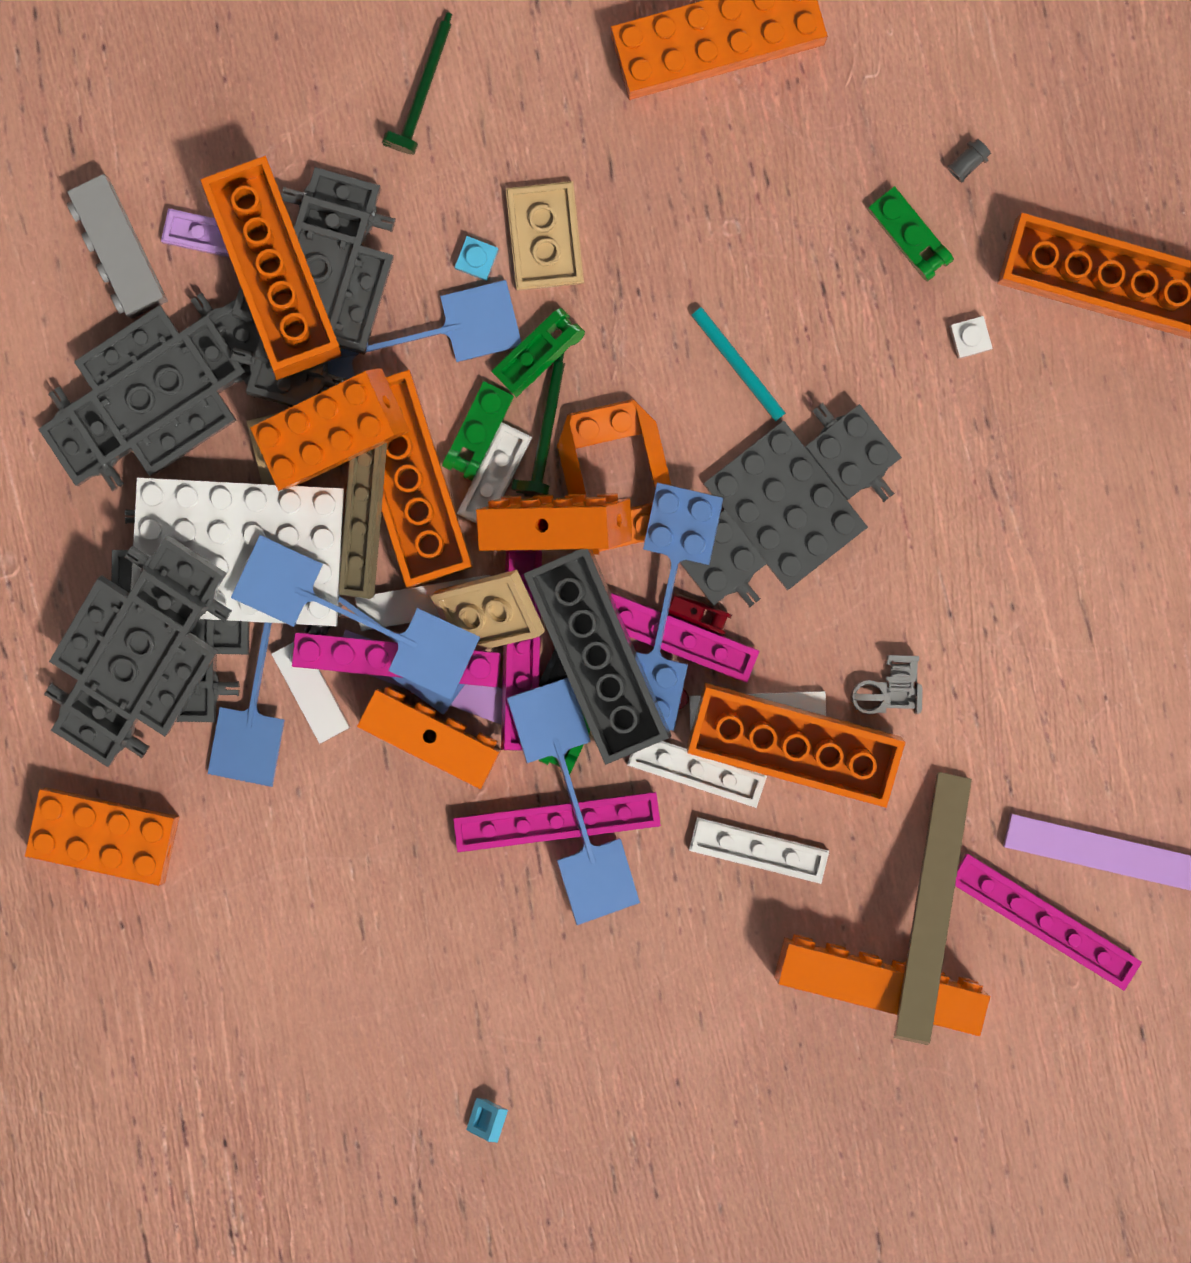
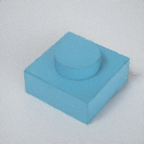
[455,236,499,281]
[466,1098,508,1143]

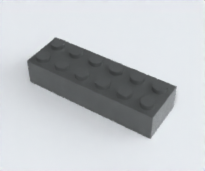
[524,549,672,765]

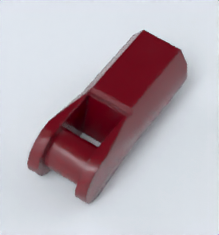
[668,592,732,635]

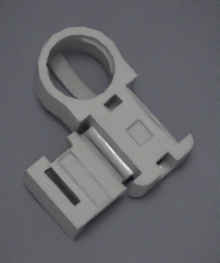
[851,655,923,714]

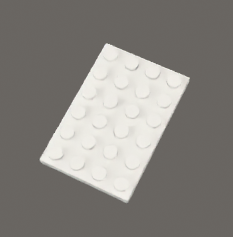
[131,478,345,626]

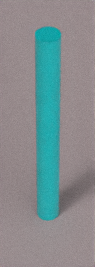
[691,307,786,422]

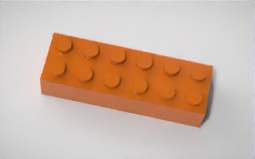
[611,0,828,100]
[200,155,341,380]
[997,213,1191,339]
[382,370,474,588]
[686,683,906,808]
[774,934,991,1037]

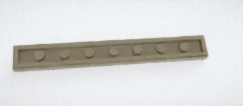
[894,772,972,1045]

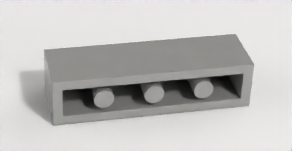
[67,174,168,319]

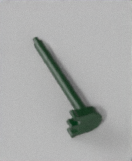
[382,12,453,155]
[511,353,565,497]

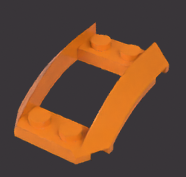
[557,399,671,555]

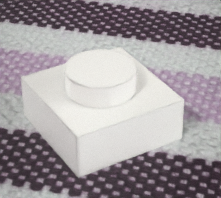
[949,316,993,359]

